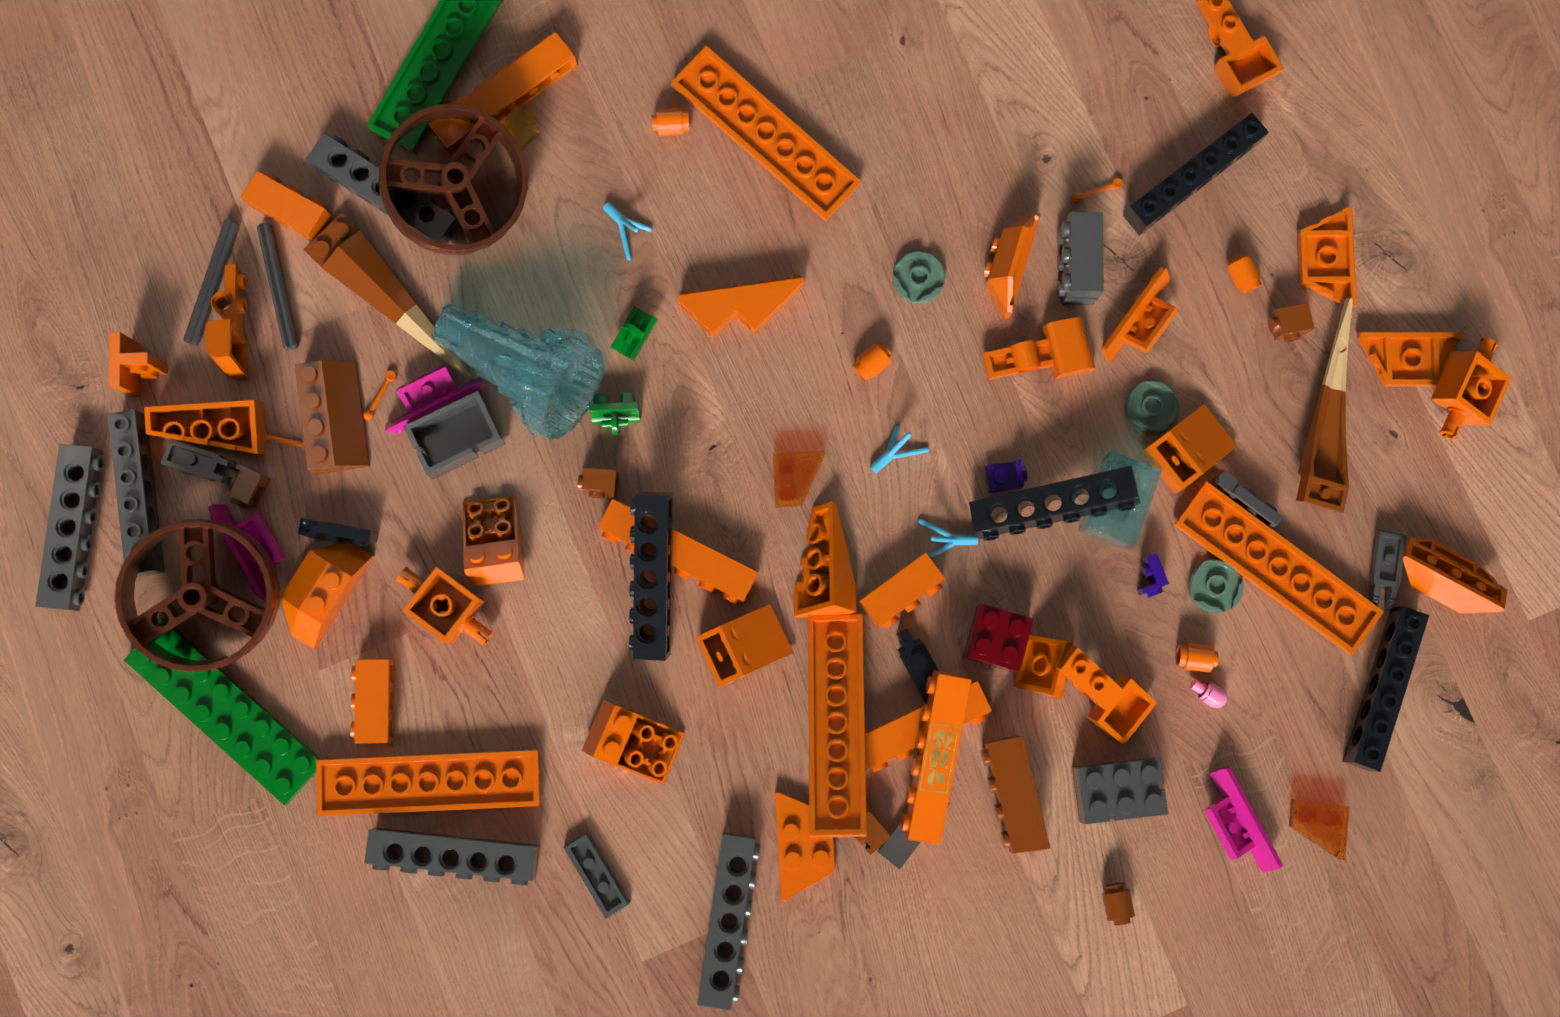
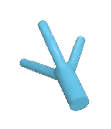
[603,202,652,261]
[870,425,929,474]
[918,519,978,559]

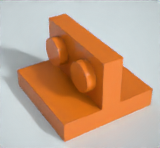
[109,332,168,397]
[1013,635,1074,700]

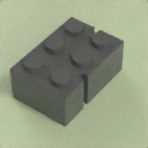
[1057,212,1104,305]
[403,391,506,479]
[1072,757,1168,824]

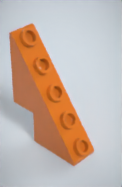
[677,275,805,339]

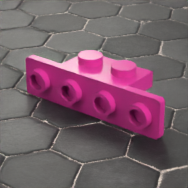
[385,365,485,434]
[207,504,286,600]
[1204,767,1283,872]

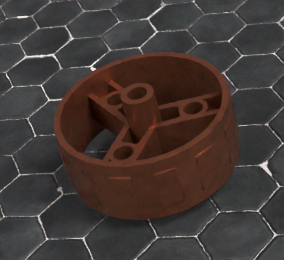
[379,103,528,256]
[115,519,280,672]

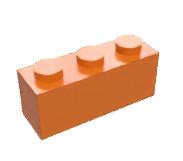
[240,171,332,241]
[858,553,945,629]
[350,659,395,744]

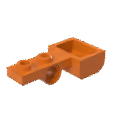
[1195,0,1284,97]
[205,264,248,379]
[981,317,1096,380]
[1056,645,1157,746]

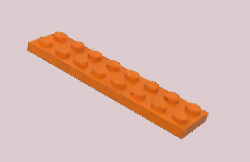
[671,46,862,222]
[1173,481,1384,655]
[808,614,867,837]
[316,750,541,816]

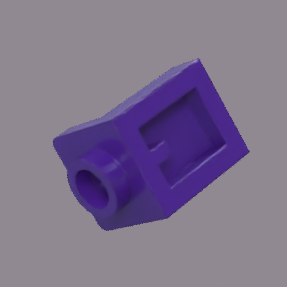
[985,459,1027,493]
[1137,553,1169,598]

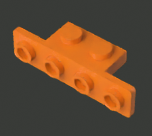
[1102,266,1178,363]

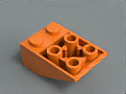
[1141,404,1237,494]
[462,495,525,587]
[695,604,793,688]
[582,699,685,785]

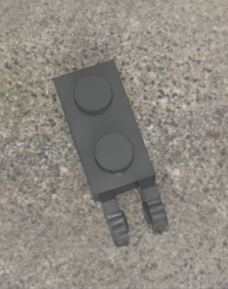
[160,439,243,485]
[1211,471,1284,529]
[1368,530,1407,609]

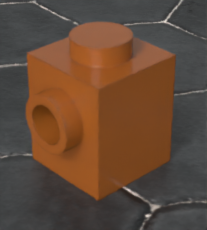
[1268,303,1314,342]

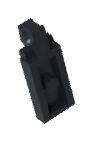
[298,518,379,547]
[896,628,939,704]

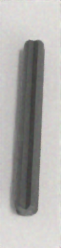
[183,219,239,346]
[257,223,299,350]

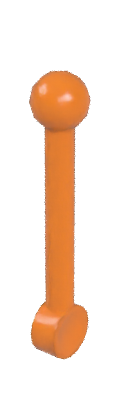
[1071,178,1123,203]
[363,370,397,420]
[265,431,305,450]

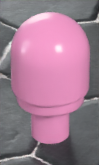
[1190,679,1227,708]

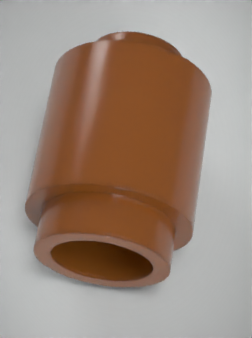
[1102,882,1135,925]

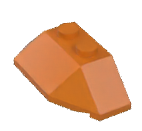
[983,212,1041,319]
[1402,537,1508,613]
[280,542,375,649]

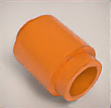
[651,108,689,136]
[1226,253,1262,295]
[852,343,892,382]
[1175,642,1219,672]

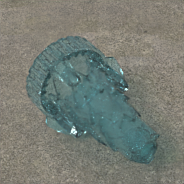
[431,304,604,440]

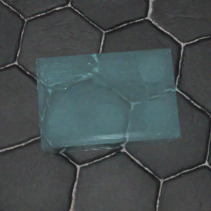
[1078,451,1162,549]

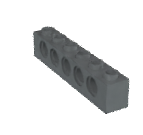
[306,133,459,244]
[107,409,165,577]
[35,444,104,611]
[364,827,540,885]
[697,832,760,1010]

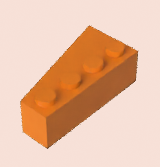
[144,400,267,455]

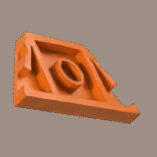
[1297,207,1357,308]
[1357,332,1463,387]
[775,792,835,901]

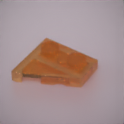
[773,451,825,508]
[1289,799,1350,860]

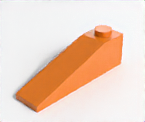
[794,501,856,618]

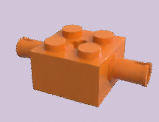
[1431,337,1511,440]
[396,567,494,646]

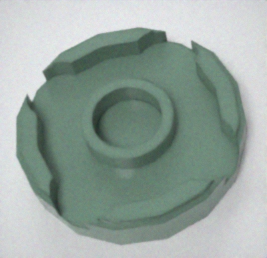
[892,251,945,304]
[1124,380,1179,434]
[1188,559,1244,613]

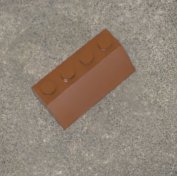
[294,360,370,475]
[981,736,1051,854]

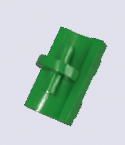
[610,306,658,361]
[589,392,640,435]

